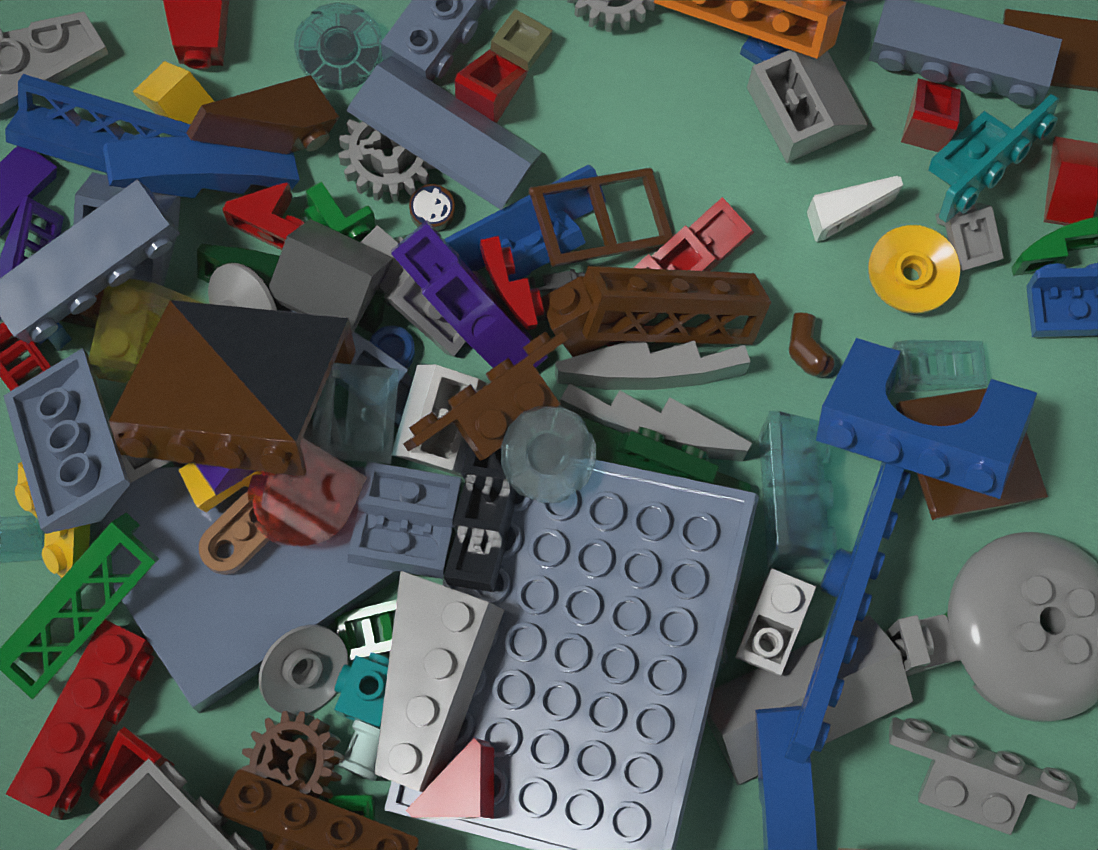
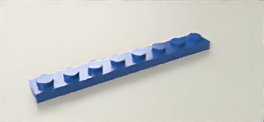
[785,462,911,764]

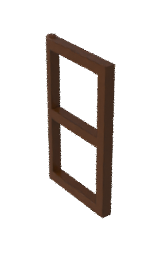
[529,167,673,267]

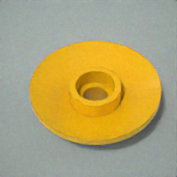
[868,225,960,313]

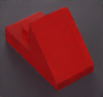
[222,183,305,250]

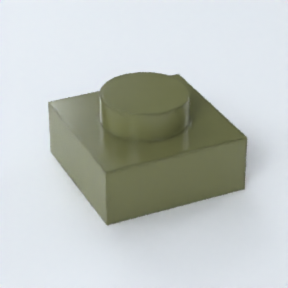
[491,9,553,71]

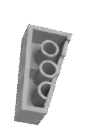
[375,571,504,792]

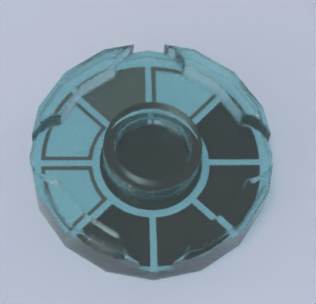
[294,2,382,90]
[501,406,596,503]

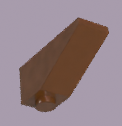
[186,75,339,154]

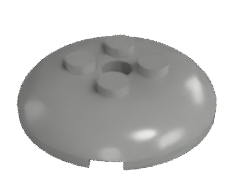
[947,532,1098,722]

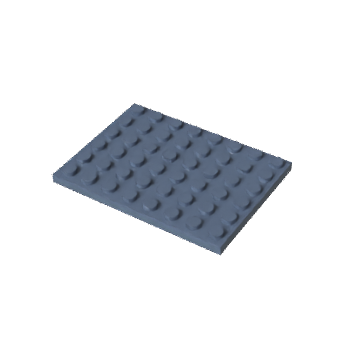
[384,445,759,850]

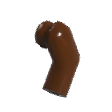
[789,312,835,377]

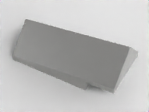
[706,615,913,785]

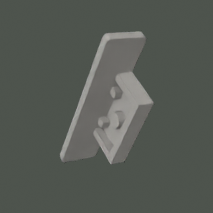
[889,718,1078,835]

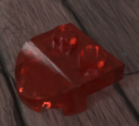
[248,438,367,546]

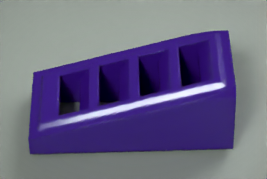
[0,197,64,278]

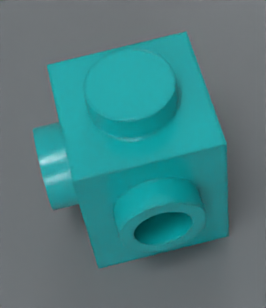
[334,653,389,729]

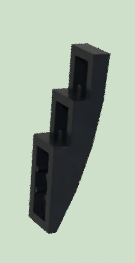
[444,427,529,592]

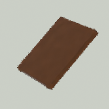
[896,388,1048,521]

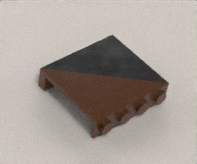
[109,300,356,476]

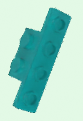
[928,94,1059,223]

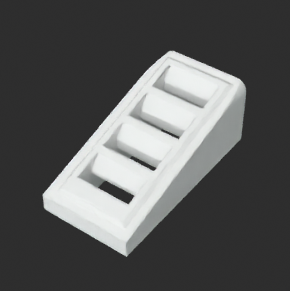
[807,176,903,242]

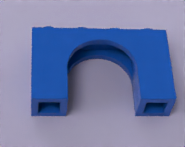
[816,338,1037,499]

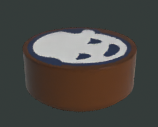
[409,184,455,232]

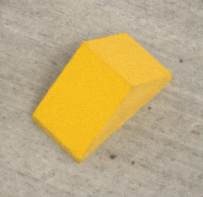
[133,61,215,124]

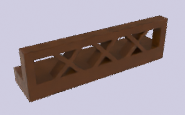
[582,266,771,345]

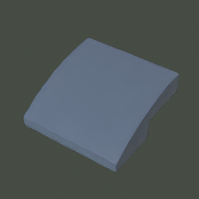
[348,461,461,579]

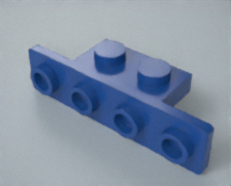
[444,165,606,282]

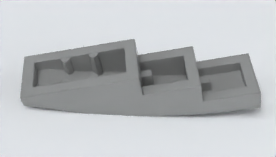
[555,341,751,390]
[559,383,752,461]

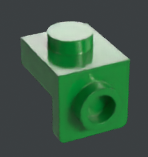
[304,181,375,242]

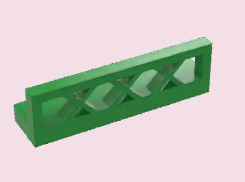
[0,512,159,700]

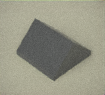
[268,219,393,334]

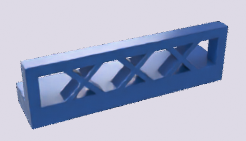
[5,74,191,173]

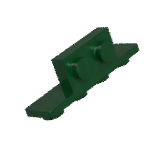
[564,417,751,492]

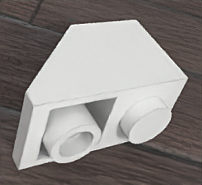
[735,568,816,676]

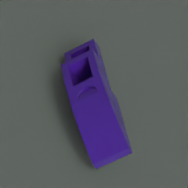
[391,220,548,368]

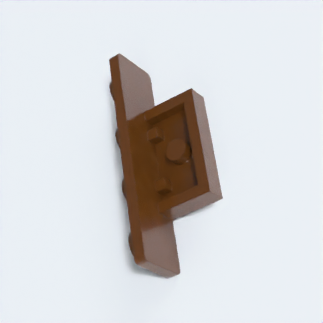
[403,331,569,461]
[218,769,419,850]

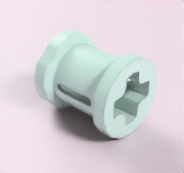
[336,720,380,782]

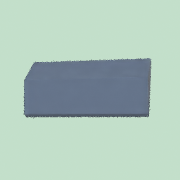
[347,56,542,210]
[3,348,130,534]

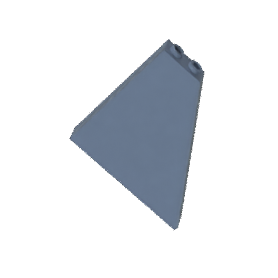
[89,467,400,713]

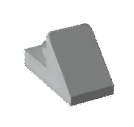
[884,614,958,676]

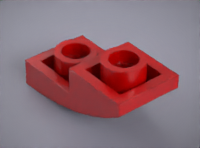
[480,236,544,330]

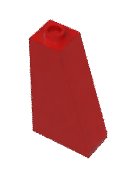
[163,0,229,70]

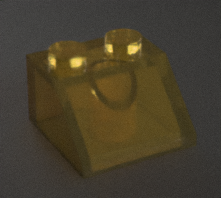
[88,278,202,383]

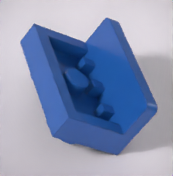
[1026,263,1098,337]

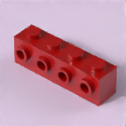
[6,619,154,820]

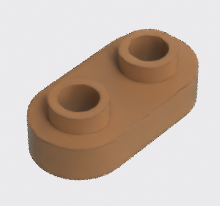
[199,489,284,575]

